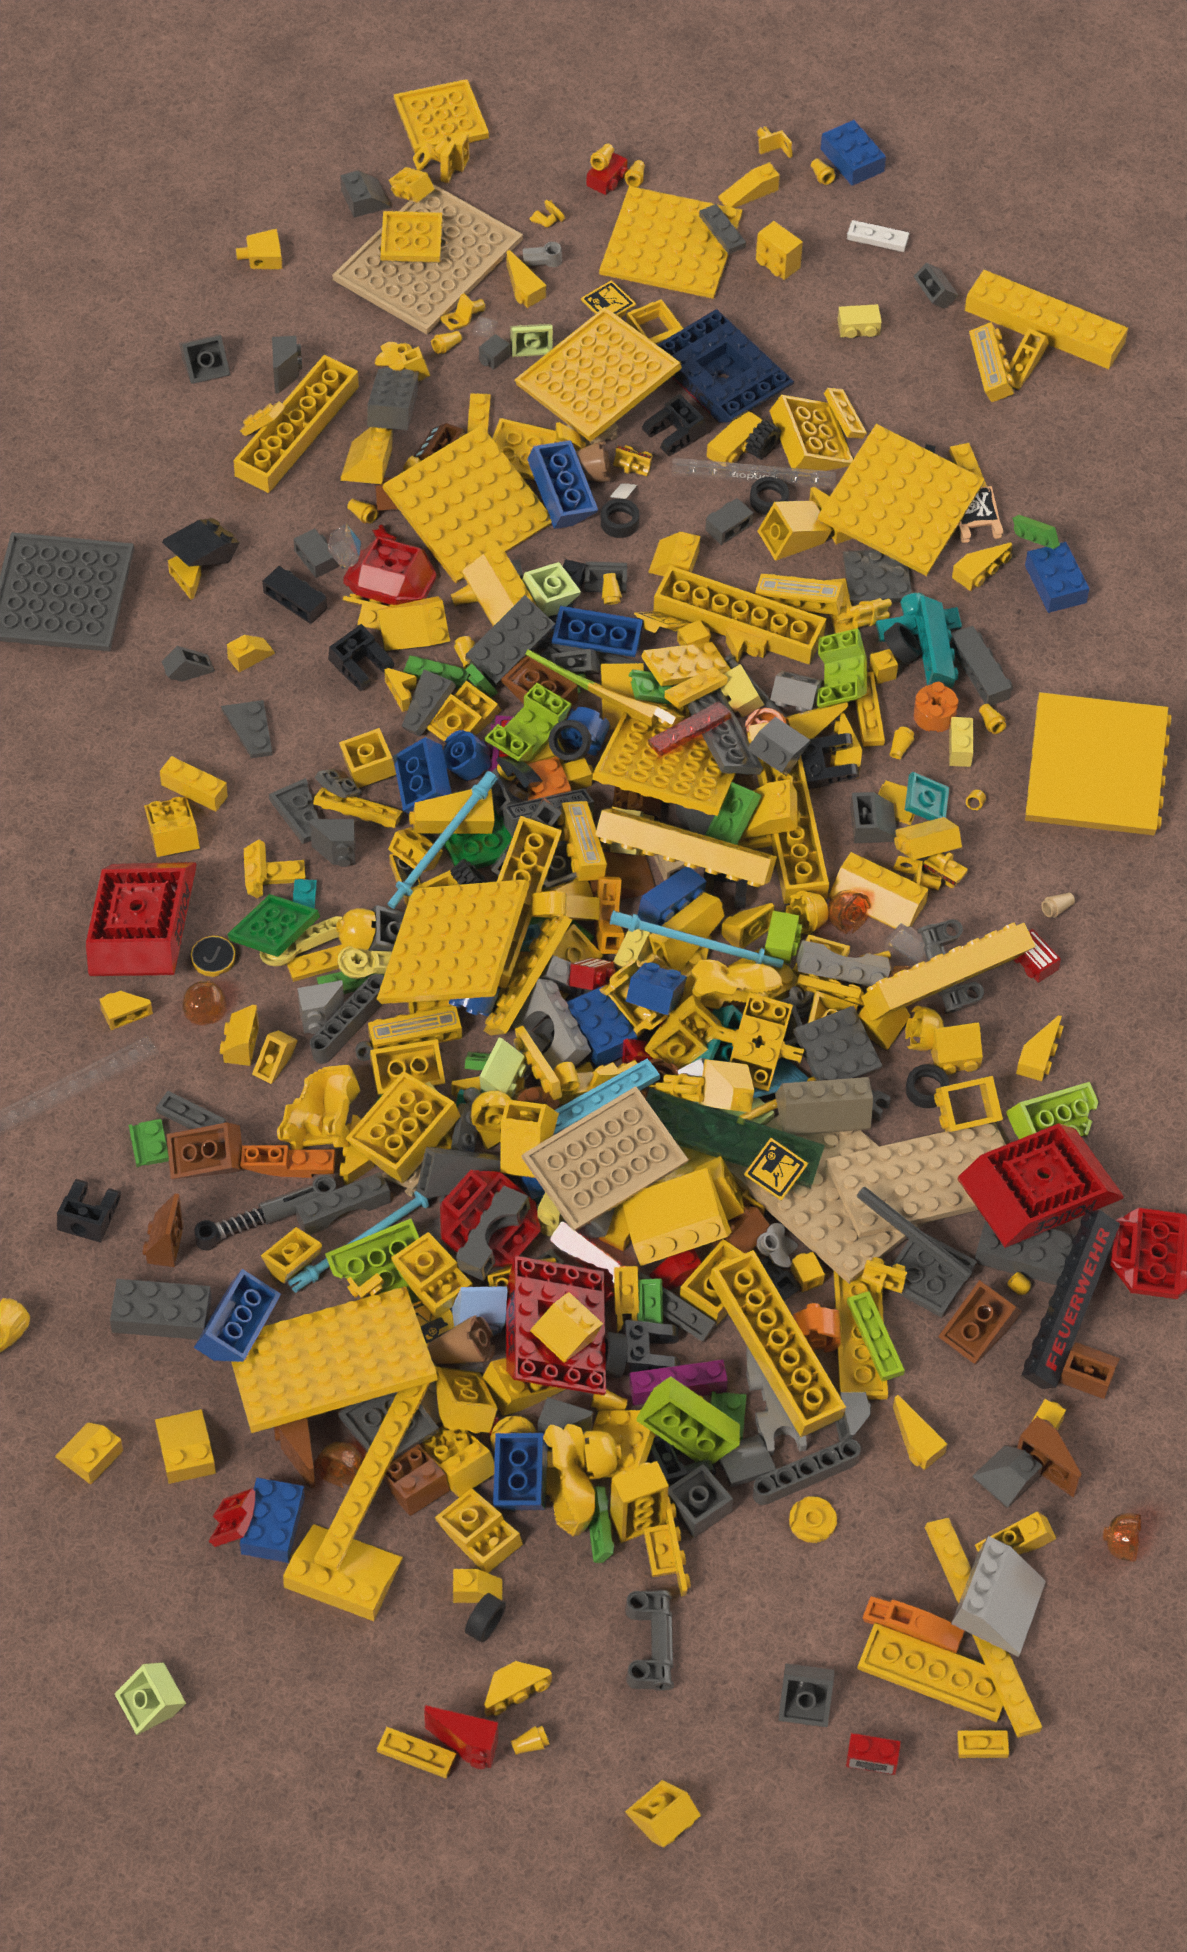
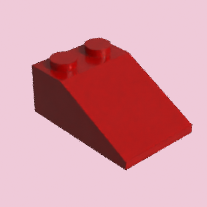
[424,1705,498,1769]

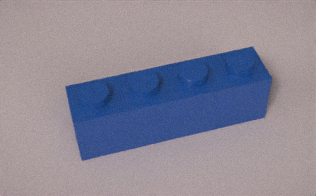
[527,440,598,529]
[552,606,643,657]
[194,1269,281,1362]

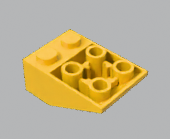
[144,797,200,857]
[500,1099,559,1178]
[482,1358,566,1416]
[419,1425,495,1497]

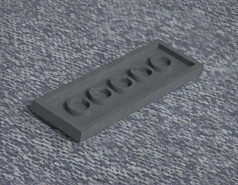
[687,688,763,775]

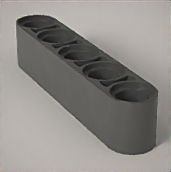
[310,974,384,1064]
[753,1439,861,1505]

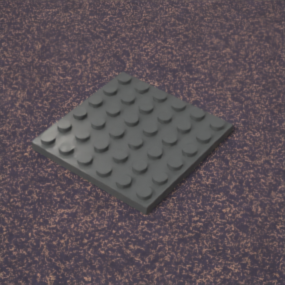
[0,532,135,652]

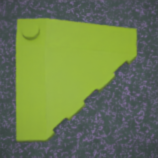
[1006,1082,1098,1178]
[325,1219,420,1304]

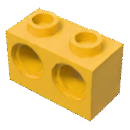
[389,167,435,202]
[388,827,443,873]

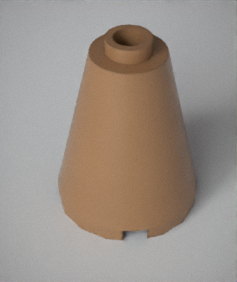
[575,441,611,482]
[428,1315,495,1365]

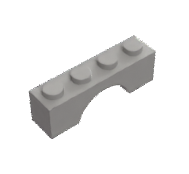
[796,940,891,986]

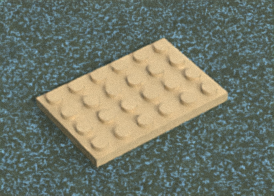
[521,1086,688,1232]

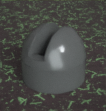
[355,1041,373,1061]

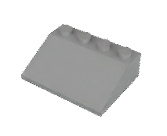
[951,1536,1046,1656]

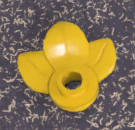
[375,342,412,371]

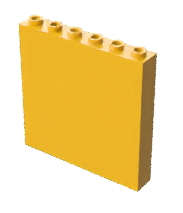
[1025,692,1171,835]

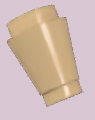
[1041,893,1075,918]

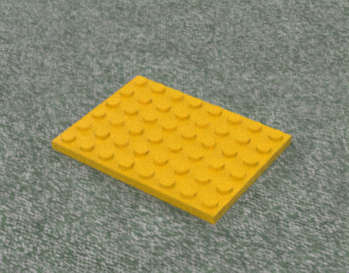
[231,1286,438,1433]

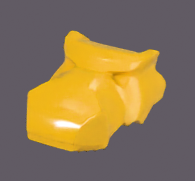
[599,954,685,1038]
[681,960,783,1009]
[277,1065,360,1150]
[543,1424,595,1537]

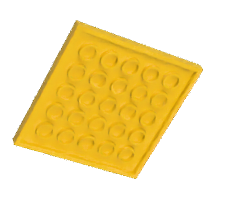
[599,186,742,299]
[515,307,682,442]
[817,424,985,576]
[382,425,552,583]
[592,711,737,816]
[377,879,530,1004]

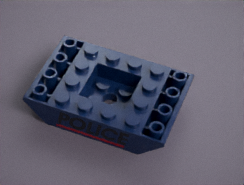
[657,309,794,423]

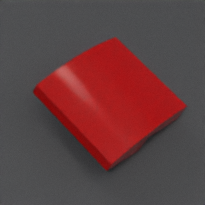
[208,1489,255,1547]

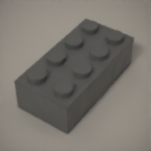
[367,367,418,430]
[465,595,555,688]
[975,1220,1076,1285]
[110,1279,212,1340]

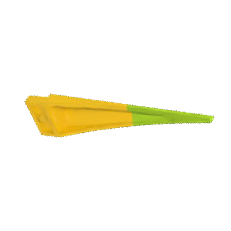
[525,649,686,727]

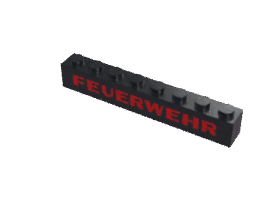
[1021,1210,1120,1389]

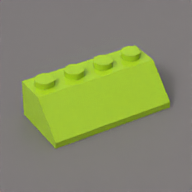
[637,1376,740,1464]

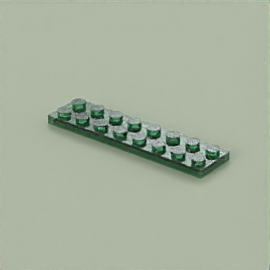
[646,1088,825,1188]

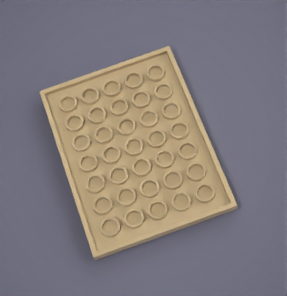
[333,184,523,334]
[723,1115,926,1284]

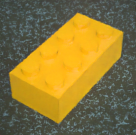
[610,1461,669,1543]

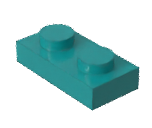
[293,879,317,909]

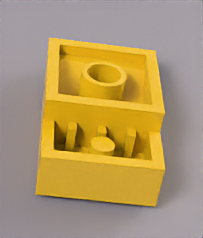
[601,663,644,730]
[426,681,501,742]
[645,995,722,1069]
[391,1232,472,1318]
[435,1488,523,1573]

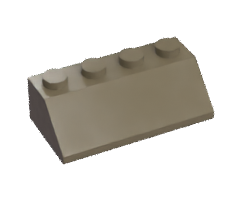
[775,1077,873,1136]

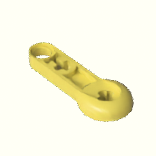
[259,916,342,967]
[338,946,392,979]

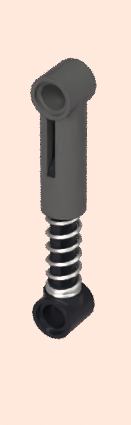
[194,1175,336,1251]

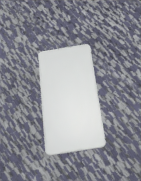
[610,484,637,499]

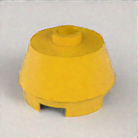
[786,891,828,934]

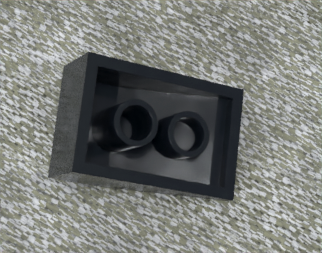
[162,518,240,567]

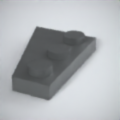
[402,669,456,737]
[221,700,272,758]
[269,778,318,844]

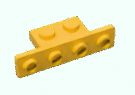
[343,594,394,631]
[643,1497,691,1596]

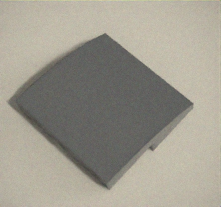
[718,1434,776,1487]

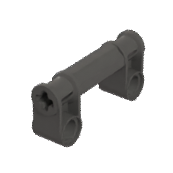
[917,919,984,1014]
[625,1590,674,1690]

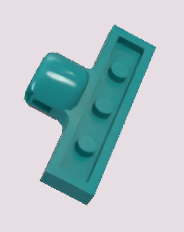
[875,593,962,642]

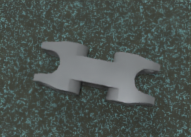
[746,1347,807,1456]

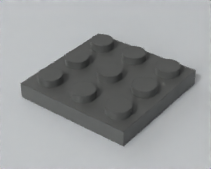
[843,550,912,605]
[793,1006,882,1081]
[891,1232,977,1318]
[339,1392,439,1462]

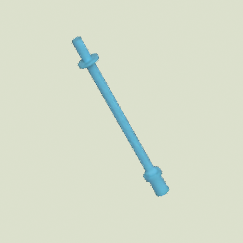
[387,771,498,909]
[610,910,784,968]
[288,1191,431,1293]

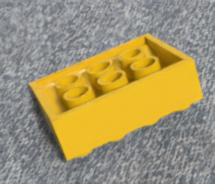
[769,395,853,474]
[345,1071,461,1184]
[622,1167,731,1266]
[283,1524,403,1621]

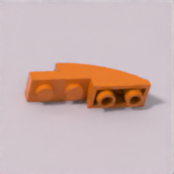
[240,1145,336,1178]
[862,1596,965,1653]

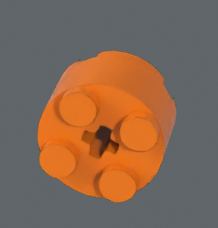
[914,682,958,732]
[793,1303,841,1353]

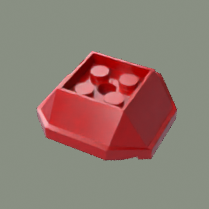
[343,537,436,606]
[440,1170,541,1268]
[1110,1208,1187,1299]

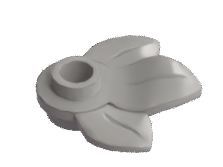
[757,1223,798,1268]

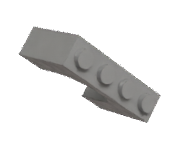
[512,979,591,1071]

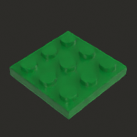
[438,805,512,869]
[227,894,320,957]

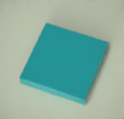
[905,772,949,821]

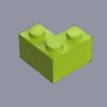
[764,911,802,964]

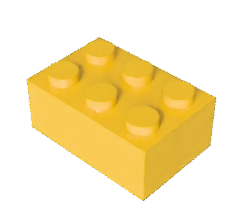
[680,1239,744,1326]

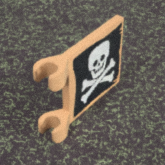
[958,486,1003,543]

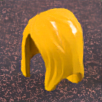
[0,1298,30,1352]

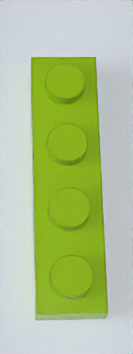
[847,1291,905,1382]

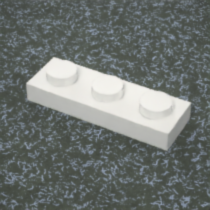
[847,220,909,252]

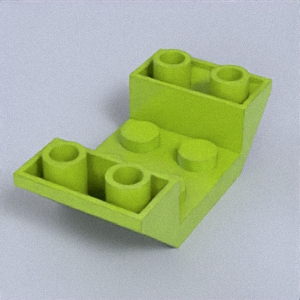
[817,628,867,708]
[485,683,571,762]

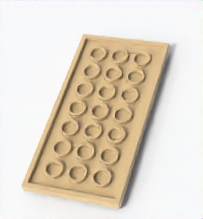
[825,1122,1006,1238]

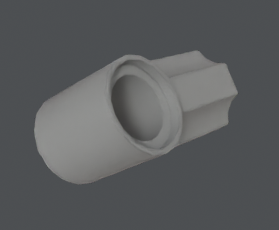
[523,242,562,267]

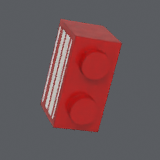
[1014,929,1061,983]
[569,958,616,990]

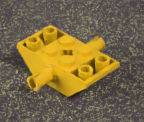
[713,993,804,1092]

